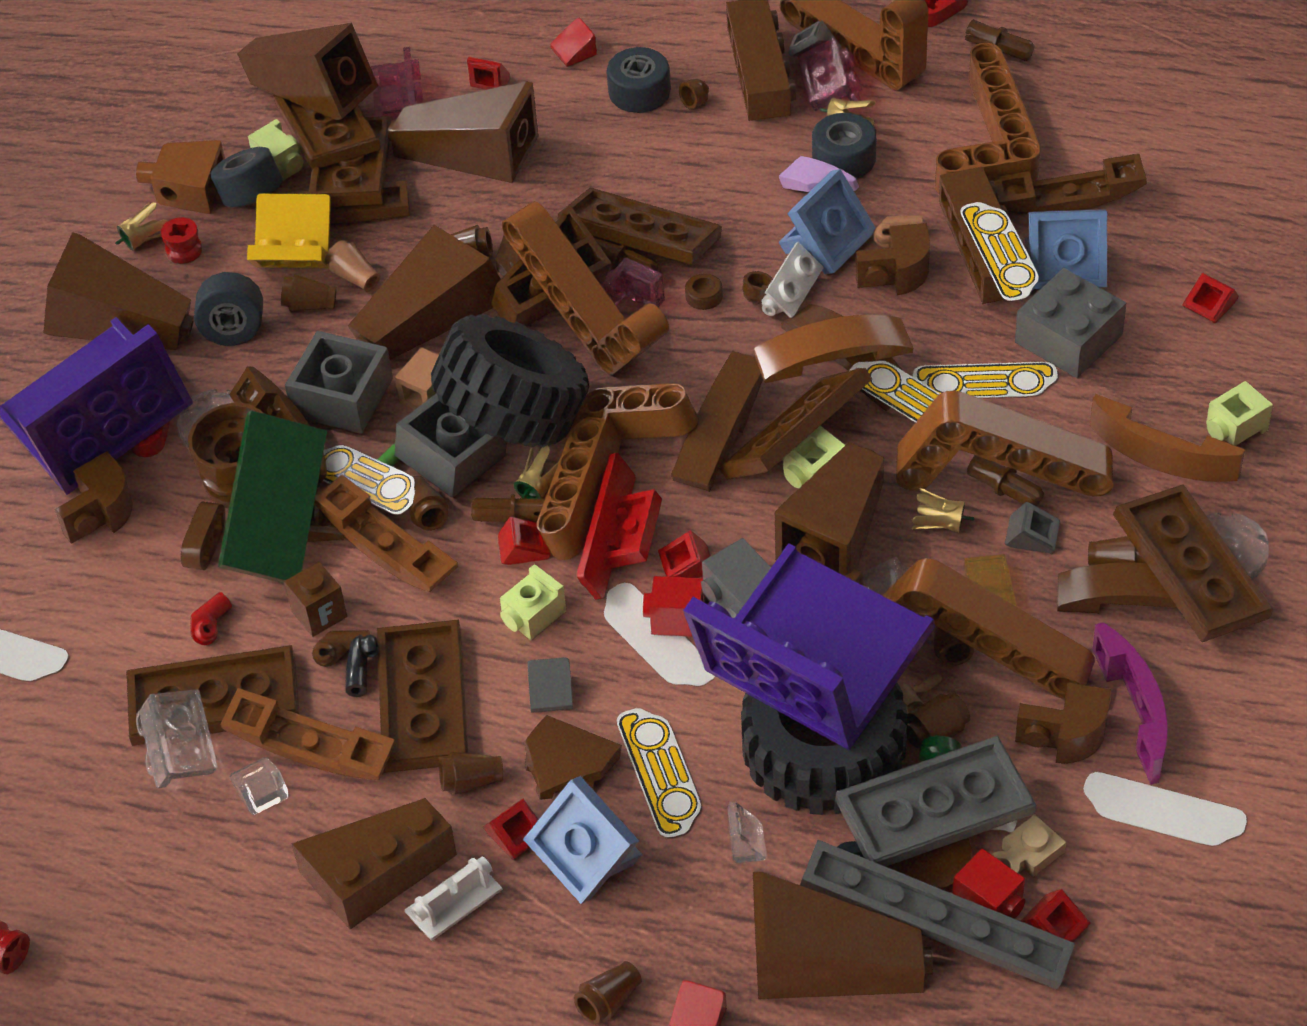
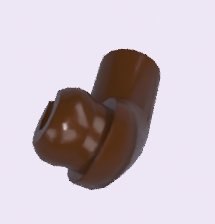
[312,630,370,667]

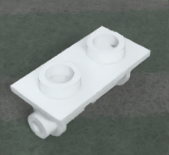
[762,242,824,318]
[405,856,503,941]

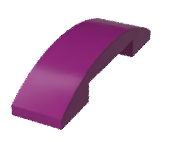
[1092,622,1168,785]

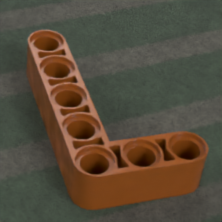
[779,0,928,90]
[935,43,1040,194]
[501,201,669,375]
[537,383,699,560]
[896,390,1113,497]
[882,558,1095,700]

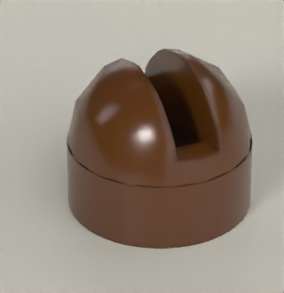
[679,78,709,109]
[742,271,773,304]

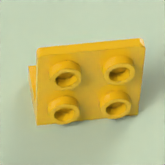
[247,194,331,268]

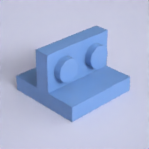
[778,169,876,275]
[1025,209,1107,289]
[523,776,642,904]

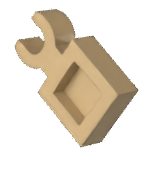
[991,814,1066,877]

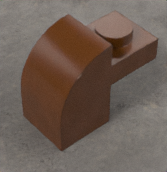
[856,223,930,295]
[55,451,133,544]
[1015,682,1111,764]

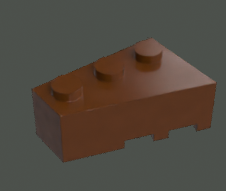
[491,204,611,326]
[291,798,457,929]

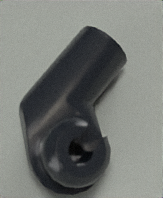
[345,634,380,697]

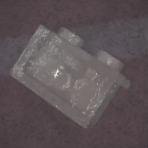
[136,689,218,788]

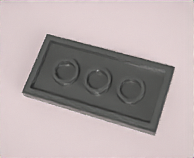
[835,736,1037,867]

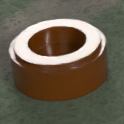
[685,274,723,310]

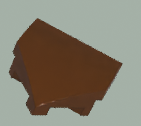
[524,715,622,800]

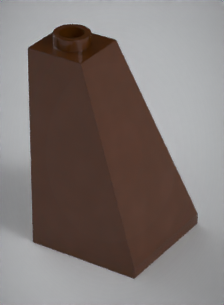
[237,23,379,120]
[388,81,539,183]
[348,225,501,360]
[43,232,194,350]
[774,442,884,576]
[753,871,933,999]

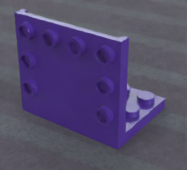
[0,317,193,495]
[683,544,935,750]

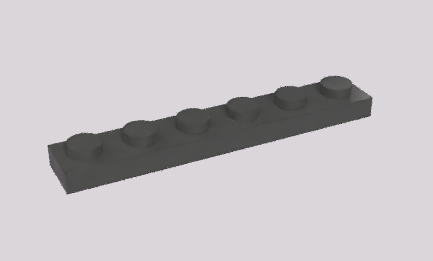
[800,840,1075,990]

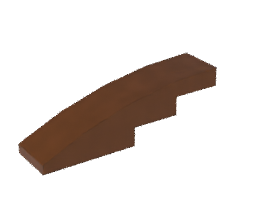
[671,351,763,492]

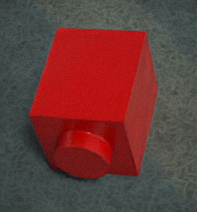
[643,576,704,637]
[953,848,1026,919]

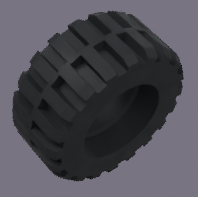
[431,314,589,447]
[741,683,908,815]

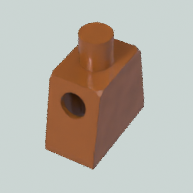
[136,140,225,214]

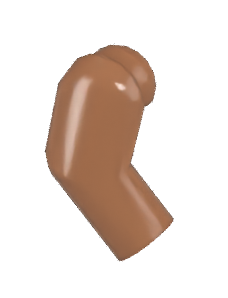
[873,215,923,247]

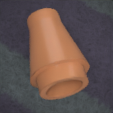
[325,240,380,292]

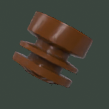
[188,402,263,508]

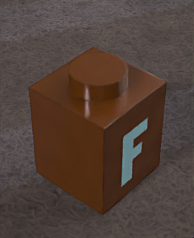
[284,562,347,637]

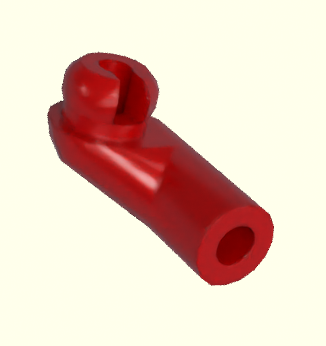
[190,592,232,645]

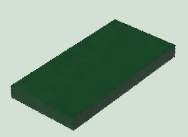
[218,410,327,583]

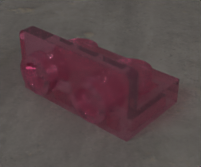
[798,37,863,112]
[371,47,423,121]

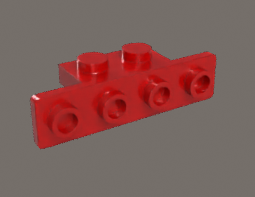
[577,453,662,600]

